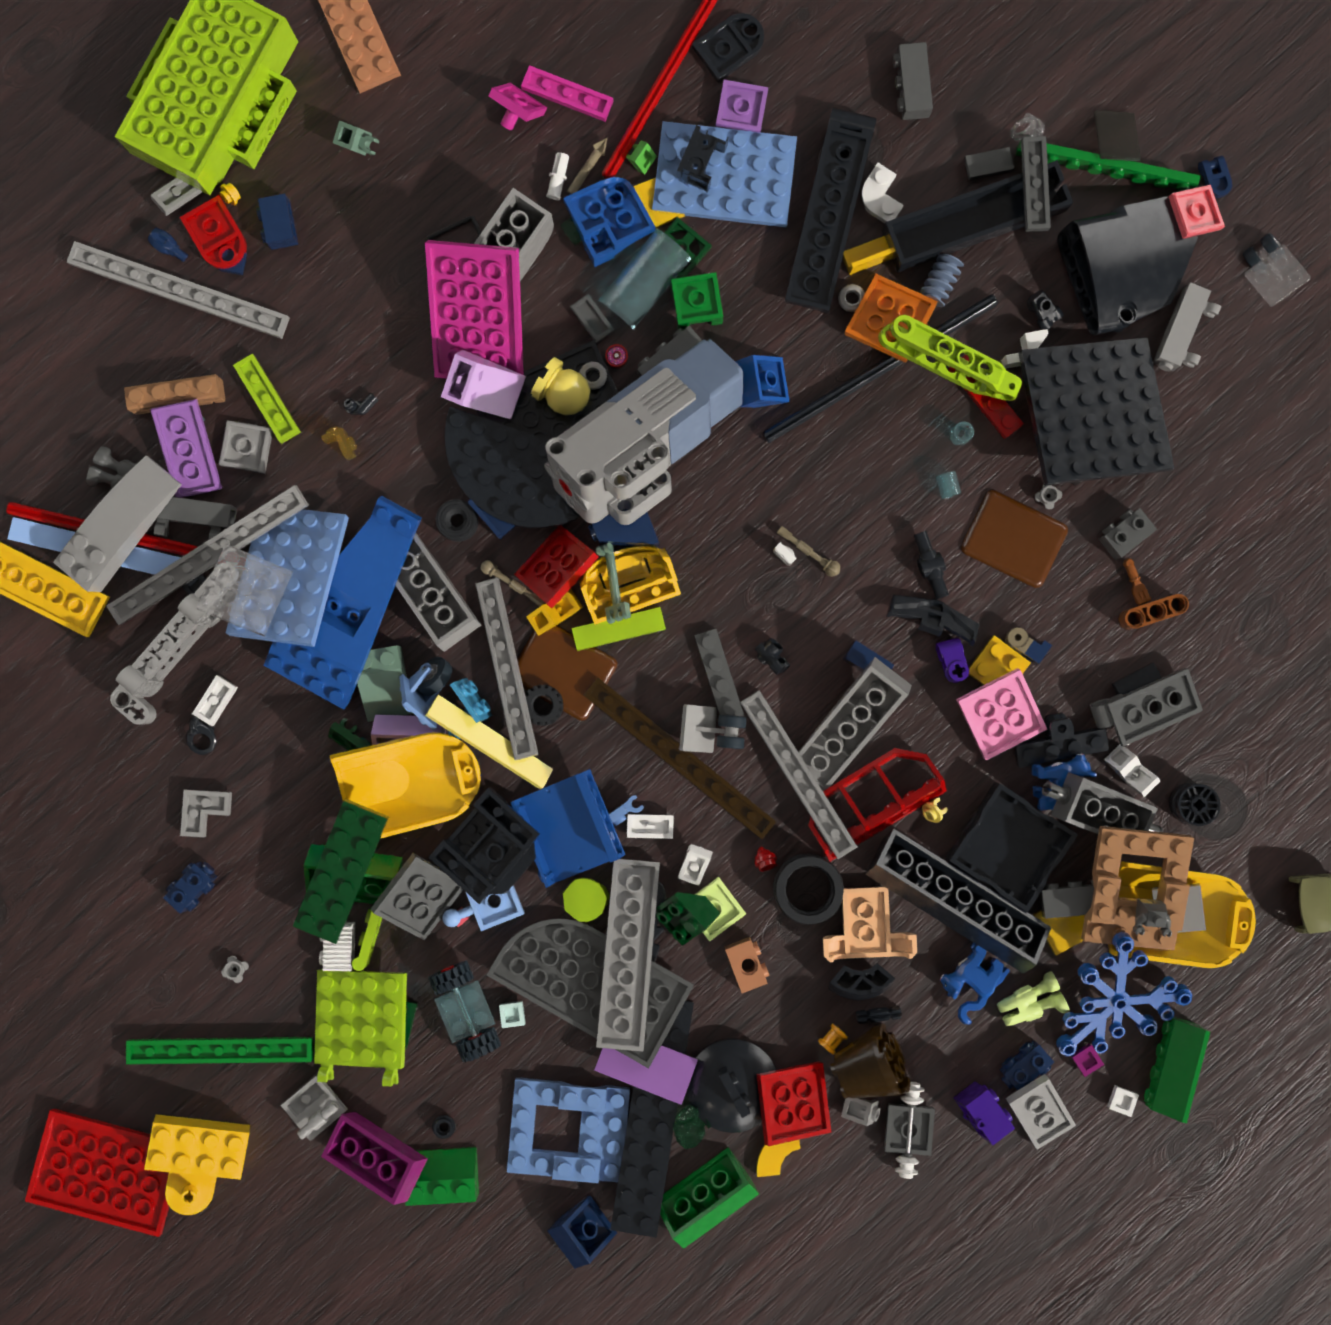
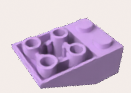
[441,350,526,419]

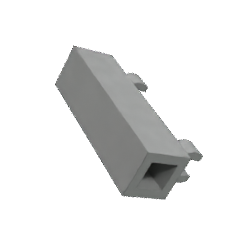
[1153,282,1221,372]

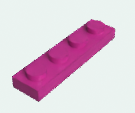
[521,65,614,122]

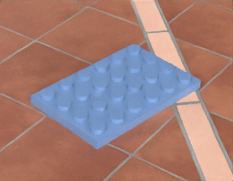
[652,121,797,227]
[226,505,349,647]

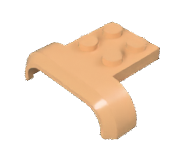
[823,886,917,962]

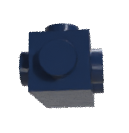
[163,862,218,913]
[999,1040,1054,1091]

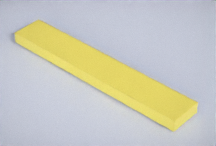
[425,695,553,789]

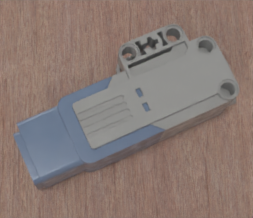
[544,339,743,525]

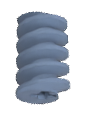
[920,254,964,307]

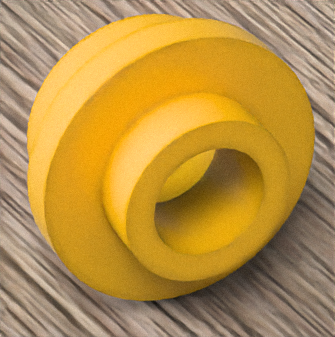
[219,183,241,206]

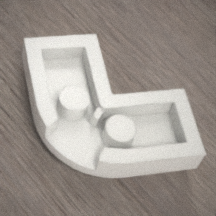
[862,163,904,223]

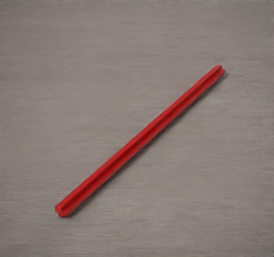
[602,0,718,179]
[6,502,247,569]

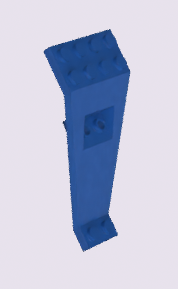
[264,496,422,709]

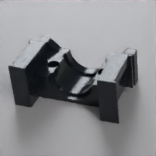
[677,125,729,193]

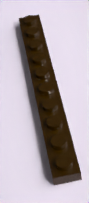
[584,678,777,839]

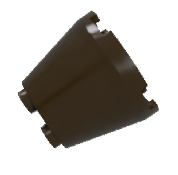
[830,1023,910,1099]

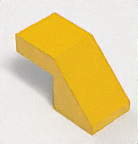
[526,588,583,636]

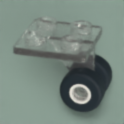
[1243,233,1311,307]

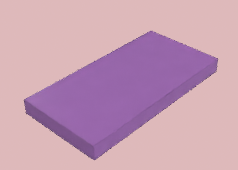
[150,399,222,498]
[594,1045,698,1105]

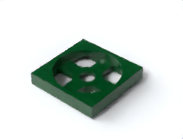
[648,217,712,278]

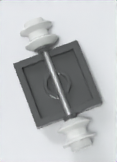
[884,1082,935,1179]

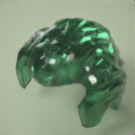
[673,1105,711,1149]

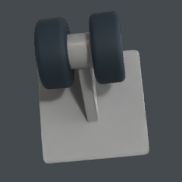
[679,704,746,753]

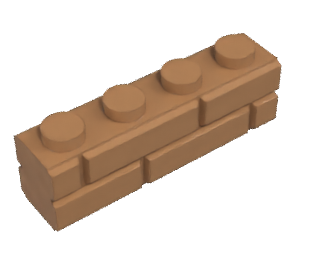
[124,374,225,415]

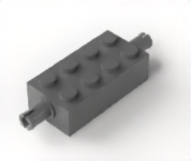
[1042,772,1163,834]

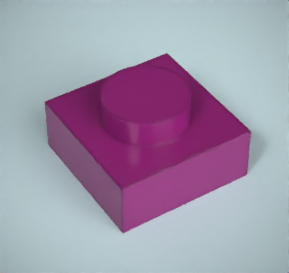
[1071,1043,1104,1077]

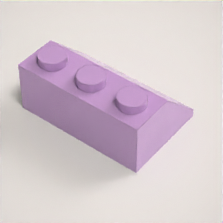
[371,715,446,745]

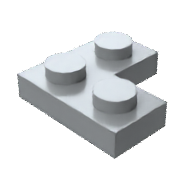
[180,789,232,837]

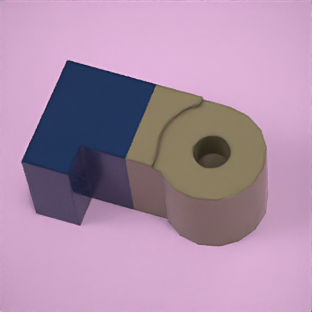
[1005,628,1052,665]

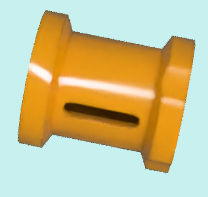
[818,1023,848,1055]

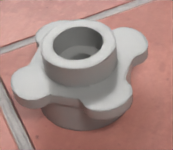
[1035,484,1062,510]
[221,956,249,983]

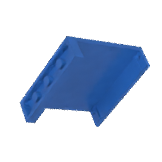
[511,769,626,888]

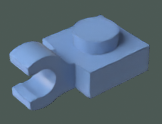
[609,795,644,826]

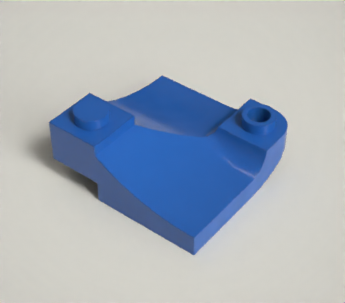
[563,177,656,267]

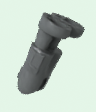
[86,446,136,488]

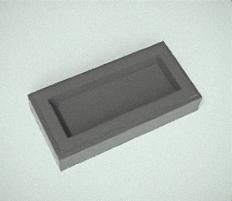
[964,147,1014,180]
[570,294,615,345]

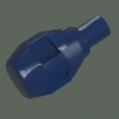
[147,228,188,262]

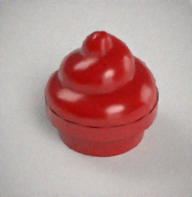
[754,847,777,872]

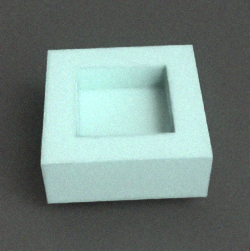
[499,1001,526,1028]

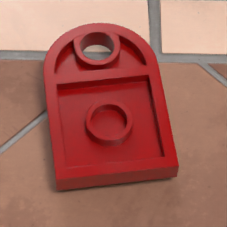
[180,195,247,269]

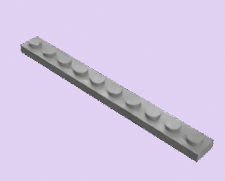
[67,241,290,339]
[107,485,309,625]

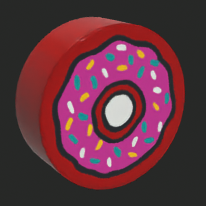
[605,344,628,369]

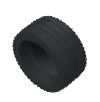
[773,853,844,924]

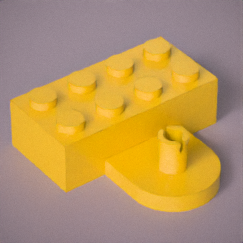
[144,1114,250,1215]

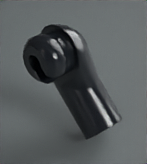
[343,392,379,415]

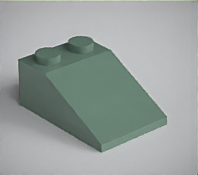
[357,645,413,722]

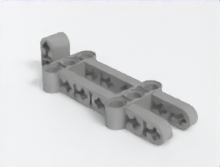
[110,563,243,725]

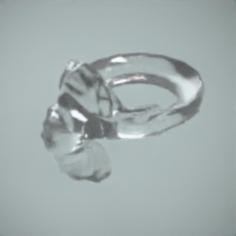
[1010,113,1044,141]

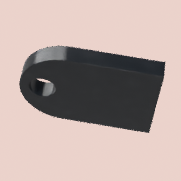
[692,13,764,83]

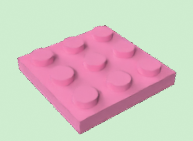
[956,668,1047,760]

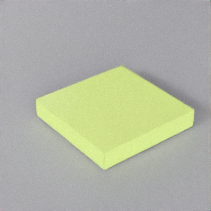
[694,876,746,941]

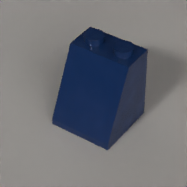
[588,509,659,548]

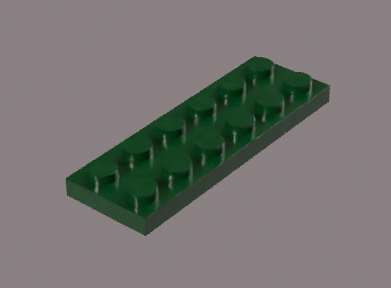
[293,799,389,944]

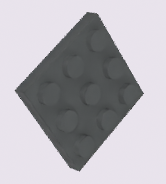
[371,853,463,941]

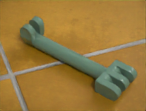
[596,543,631,624]

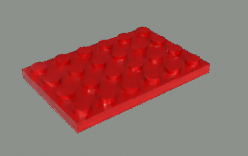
[25,1108,169,1237]

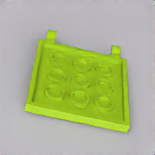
[314,969,407,1087]

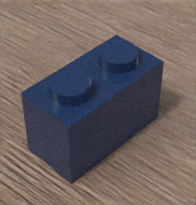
[256,194,299,250]

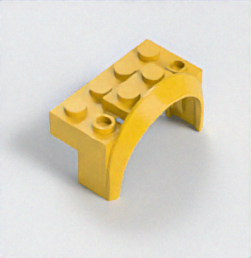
[579,546,681,625]

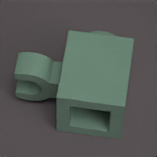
[333,121,379,156]

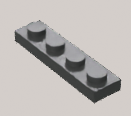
[1021,136,1051,232]
[694,629,744,716]

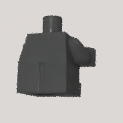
[1133,898,1172,937]

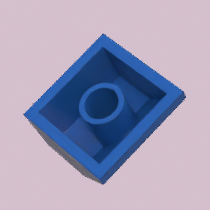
[735,355,790,408]

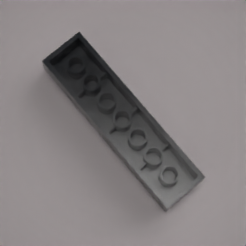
[865,829,1052,974]

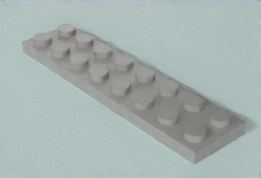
[596,859,660,1052]

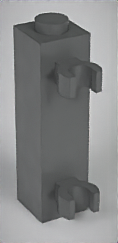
[154,497,237,540]

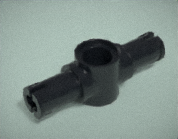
[914,531,949,599]

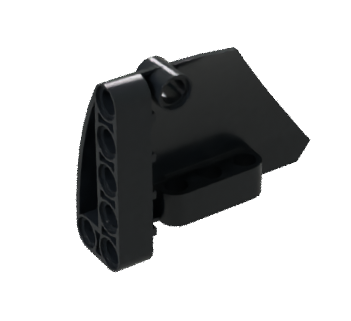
[1057,196,1199,335]

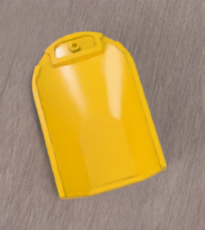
[330,732,481,839]
[1108,861,1256,968]

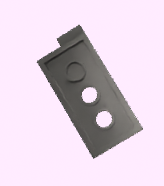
[1089,668,1203,747]

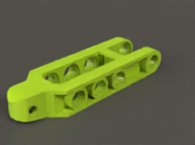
[878,315,1022,401]

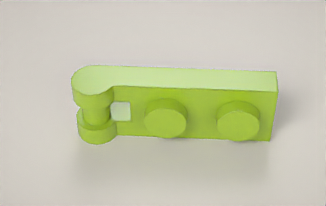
[352,909,382,971]

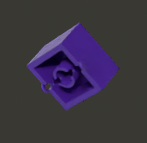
[953,1081,1015,1145]

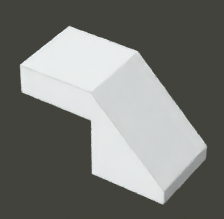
[1001,329,1048,369]
[1104,744,1160,797]

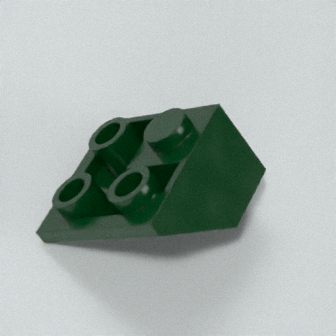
[655,892,721,946]

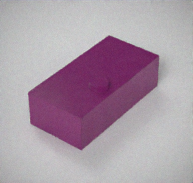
[321,1112,428,1205]

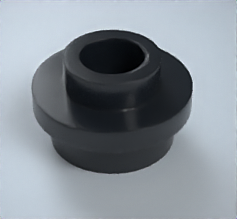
[432,1115,456,1139]

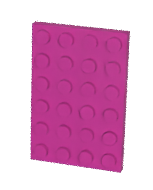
[425,240,524,378]

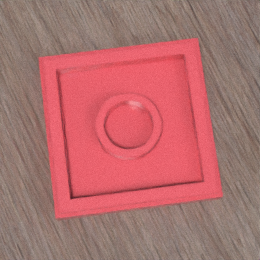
[1168,185,1225,239]

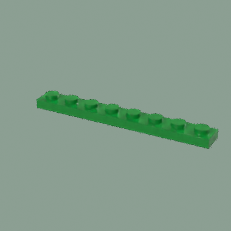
[1015,141,1200,192]
[126,1037,313,1064]

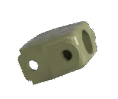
[1289,873,1331,934]

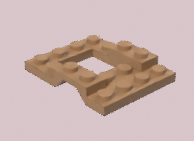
[1081,826,1194,950]

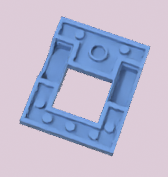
[507,1077,630,1183]

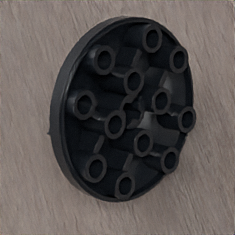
[687,1038,776,1133]

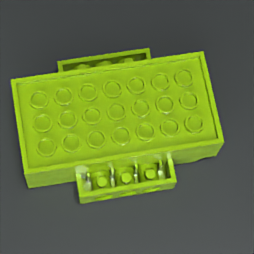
[115,0,298,195]

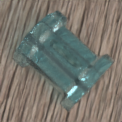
[950,421,974,445]

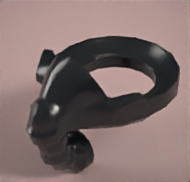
[186,717,217,755]

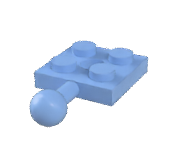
[442,885,524,931]

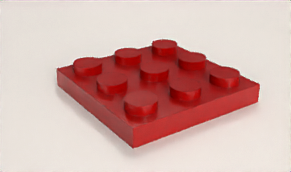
[514,525,599,608]
[757,1061,831,1146]

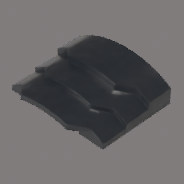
[428,787,540,904]

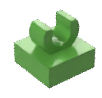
[626,140,657,175]

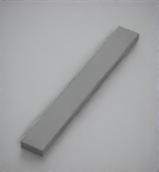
[475,577,538,760]
[740,690,857,859]

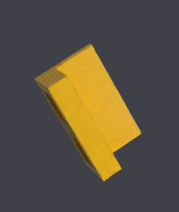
[843,236,895,275]

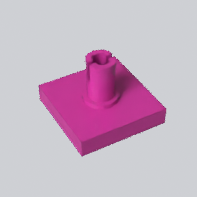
[489,83,547,130]

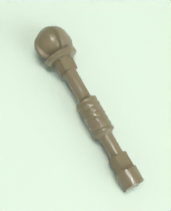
[777,526,840,577]
[480,560,545,607]

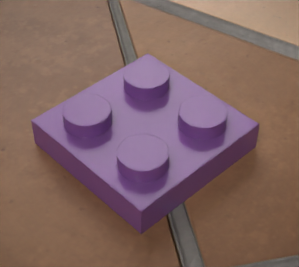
[716,80,768,133]

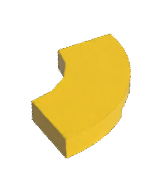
[756,1140,800,1177]

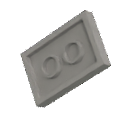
[1006,1074,1076,1150]

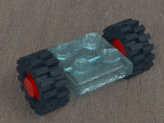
[428,961,501,1063]

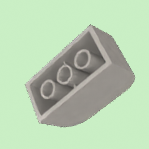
[474,188,554,281]

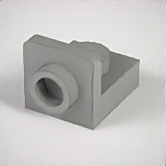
[841,1097,880,1126]

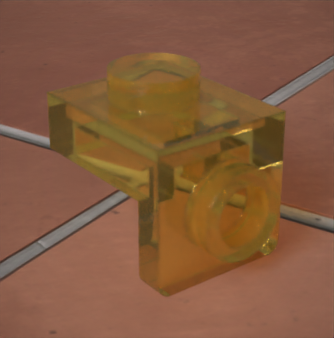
[321,427,357,460]

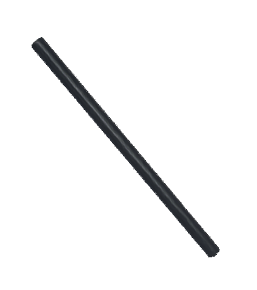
[763,294,998,443]

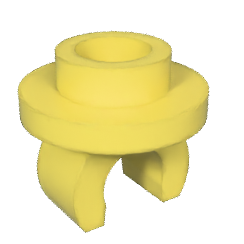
[922,798,948,823]

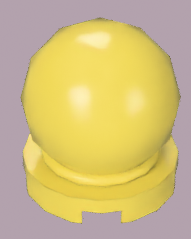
[531,357,590,415]

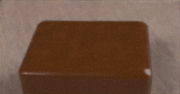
[961,490,1068,588]
[517,625,617,721]

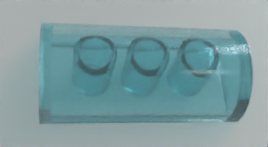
[599,228,691,329]

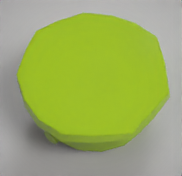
[563,878,610,922]

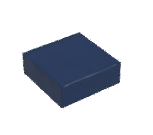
[219,249,247,275]

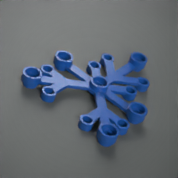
[1056,932,1192,1056]

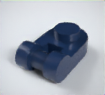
[1198,155,1232,198]

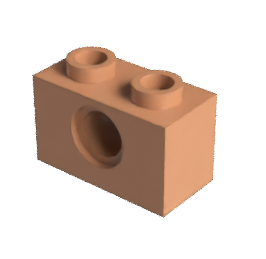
[724,937,770,993]

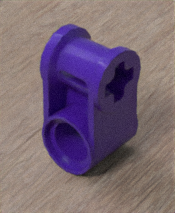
[935,637,969,683]

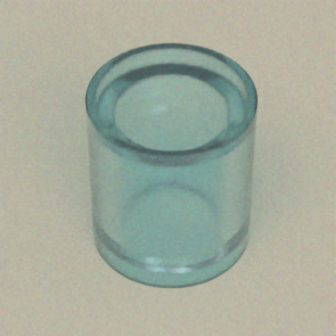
[936,471,961,499]

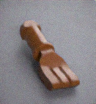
[1123,558,1151,606]

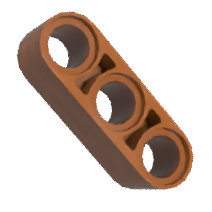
[1118,594,1189,630]

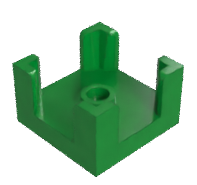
[671,272,723,329]

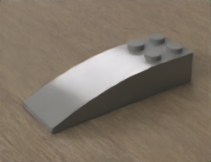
[53,455,182,592]
[396,533,481,652]
[798,657,912,791]

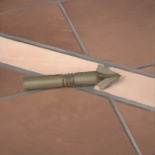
[566,138,607,195]

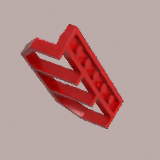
[808,748,947,862]

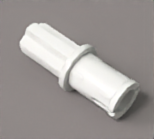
[546,153,569,200]

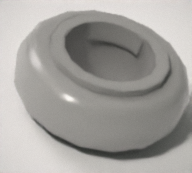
[838,284,865,312]
[579,362,607,390]

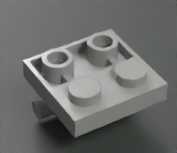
[281,1074,347,1141]

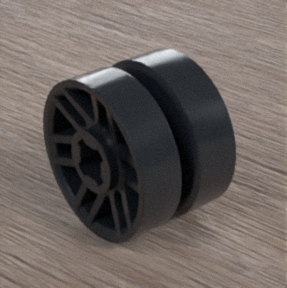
[1169,783,1220,826]

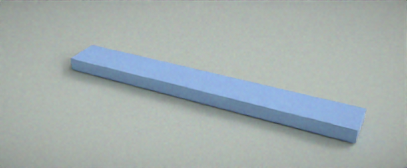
[7,517,181,575]

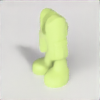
[997,971,1070,1026]

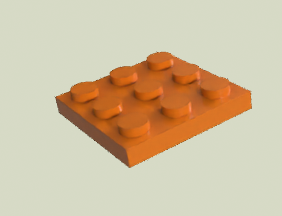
[845,274,937,363]

